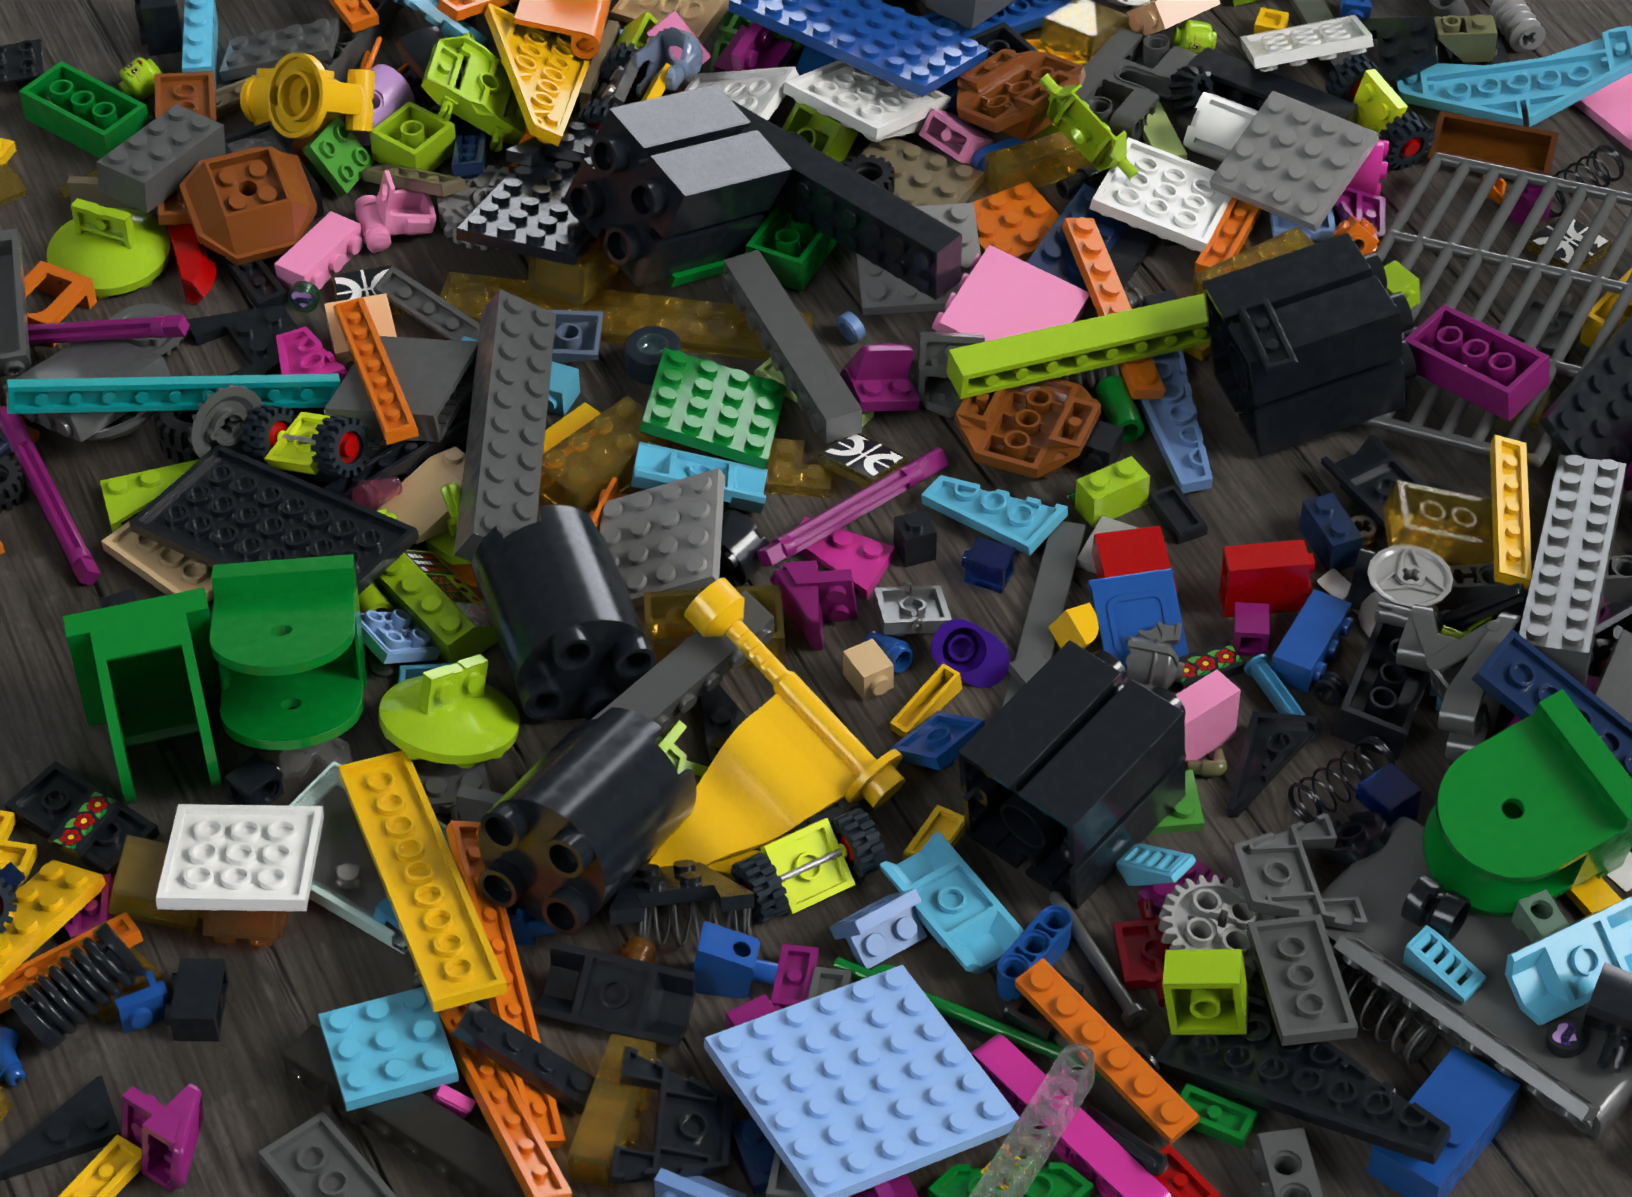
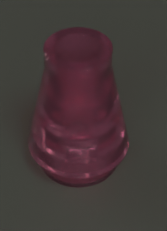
[352,476,402,511]

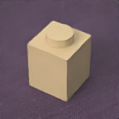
[843,638,894,701]

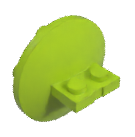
[47,198,172,300]
[378,654,520,769]

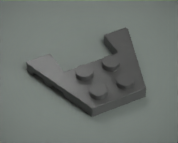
[1231,814,1368,932]

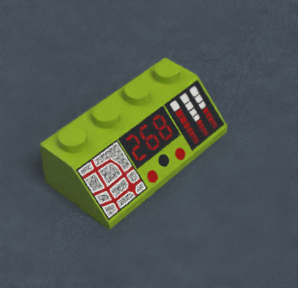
[376,550,498,663]

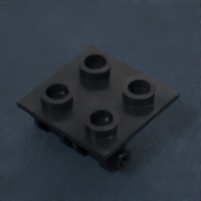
[0,39,44,87]

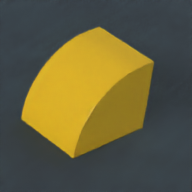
[1048,603,1099,649]

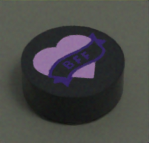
[1545,1019,1586,1058]

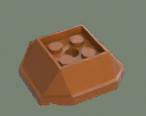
[956,49,1086,141]
[179,146,317,266]
[955,378,1101,479]

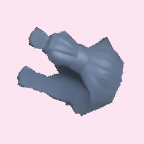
[631,27,703,99]

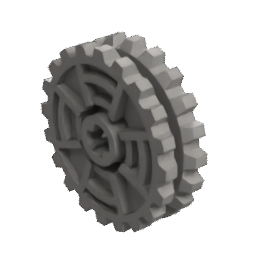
[437,165,510,250]

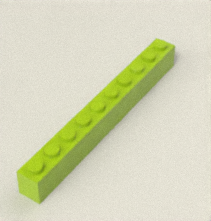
[946,294,1219,399]

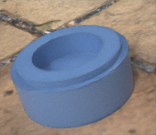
[836,311,866,343]

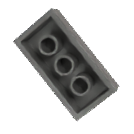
[96,104,226,213]

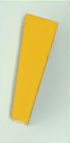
[890,663,962,738]

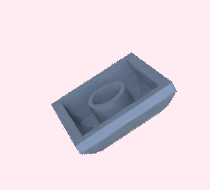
[546,309,604,365]

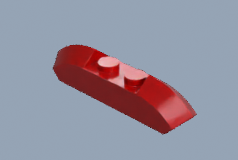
[166,224,216,305]

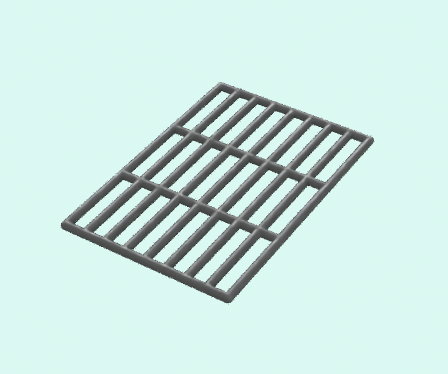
[1358,152,1632,468]

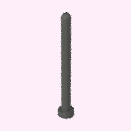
[1049,891,1149,1029]

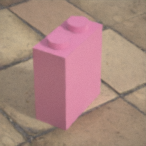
[1176,670,1241,768]

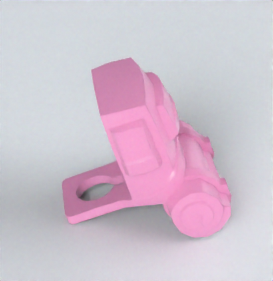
[354,170,436,253]

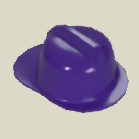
[931,619,1010,688]

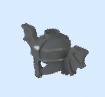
[1124,621,1185,690]

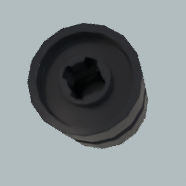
[1401,875,1472,942]

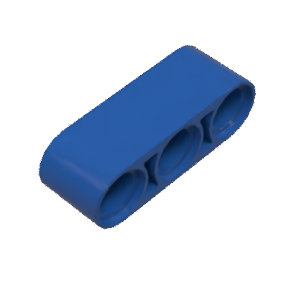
[996,905,1072,1002]

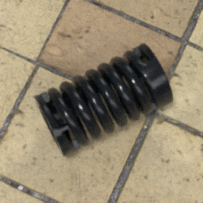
[7,921,148,1052]

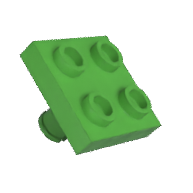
[302,116,374,198]

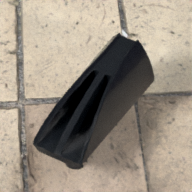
[397,26,474,129]
[1583,962,1632,1073]

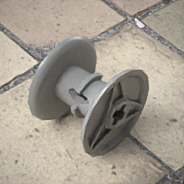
[1358,545,1453,638]

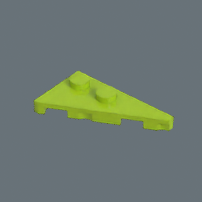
[100,459,200,533]

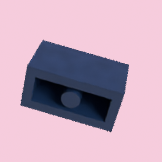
[1299,492,1363,572]

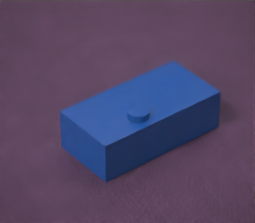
[1367,1046,1521,1197]

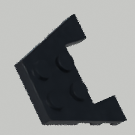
[1359,16,1439,83]
[506,122,599,167]
[187,305,299,376]
[609,860,755,925]
[608,1046,734,1185]

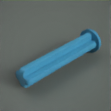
[1244,654,1315,740]

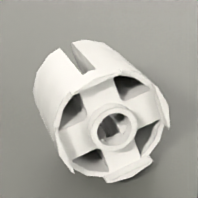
[1183,92,1258,162]

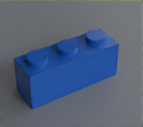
[1271,589,1354,694]

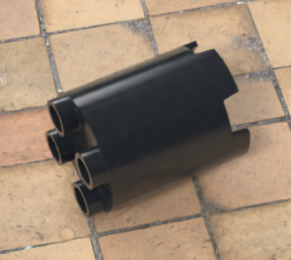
[472,505,656,721]
[478,707,697,935]

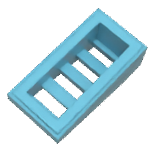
[1116,844,1196,886]
[1402,925,1487,1004]

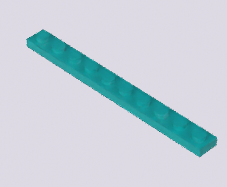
[7,374,340,414]

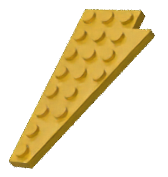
[484,3,592,146]

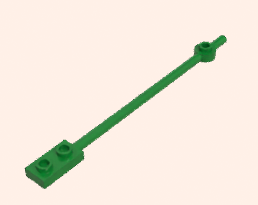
[833,957,1258,1149]

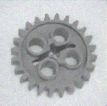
[1158,875,1276,980]

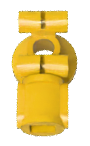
[240,52,375,139]

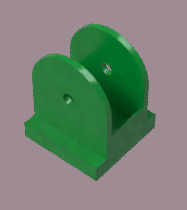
[210,554,368,750]
[63,588,222,805]
[1422,689,1632,917]

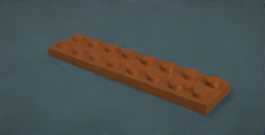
[154,71,217,226]

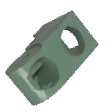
[1511,889,1569,943]

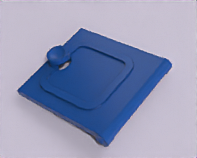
[1087,568,1189,669]

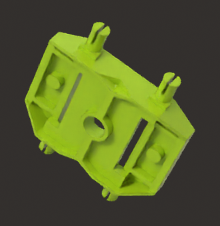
[421,32,527,152]

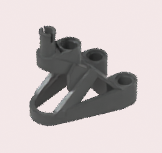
[1375,600,1522,761]

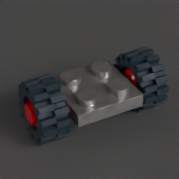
[575,42,650,129]

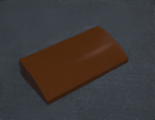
[1427,111,1559,176]

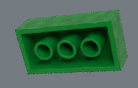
[19,61,150,159]
[746,205,838,292]

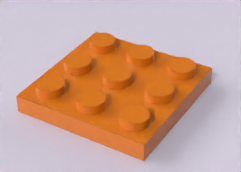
[971,181,1060,262]

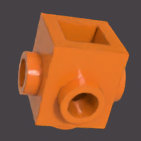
[1332,215,1380,256]

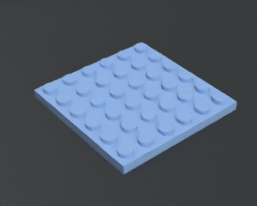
[704,965,1021,1197]

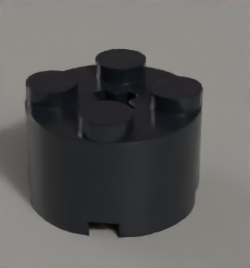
[719,510,769,590]

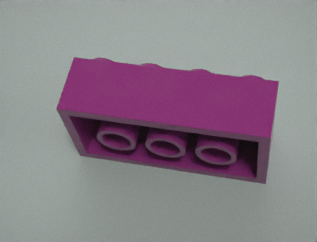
[1404,304,1550,421]

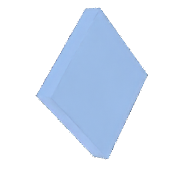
[361,609,440,664]

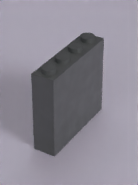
[324,336,478,442]
[2,340,171,442]

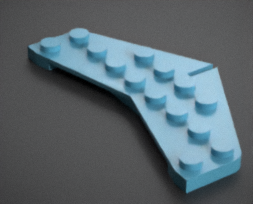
[1396,26,1632,127]

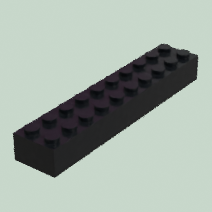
[732,100,962,300]

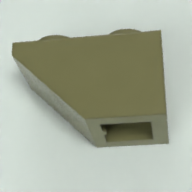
[1434,14,1498,62]

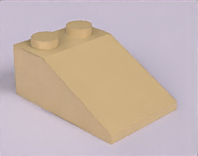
[376,446,465,544]

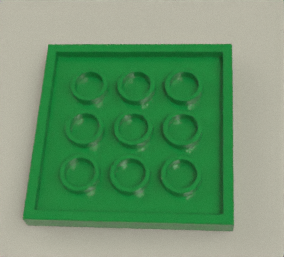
[639,348,786,470]

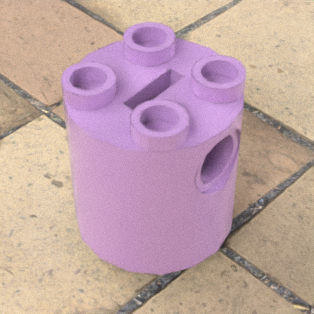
[339,64,415,146]

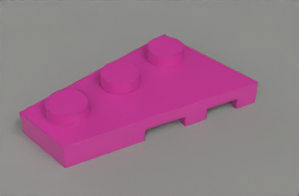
[276,326,348,381]
[799,516,895,600]

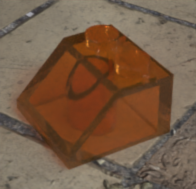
[203,910,290,946]

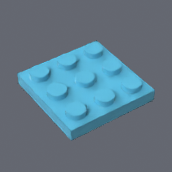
[318,987,459,1111]

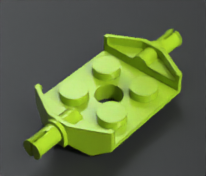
[1038,74,1139,180]

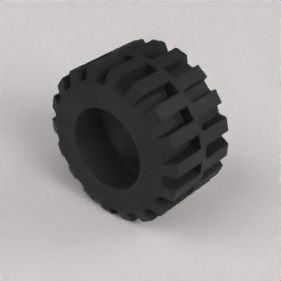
[153,410,230,464]

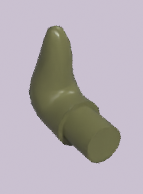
[1188,748,1228,777]

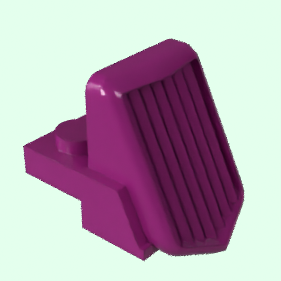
[840,343,921,412]
[770,560,857,650]
[122,1083,204,1192]

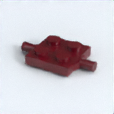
[1112,898,1171,1007]

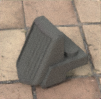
[916,332,985,418]

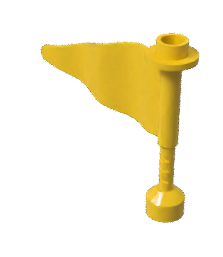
[648,578,905,867]

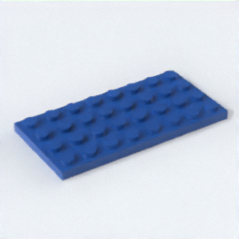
[728,0,989,97]

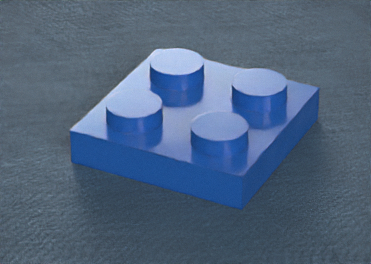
[890,711,985,770]

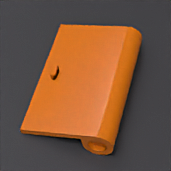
[514,0,611,59]

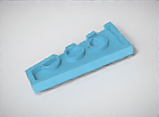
[921,475,1068,556]

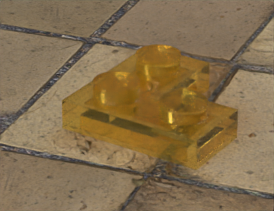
[765,438,834,498]

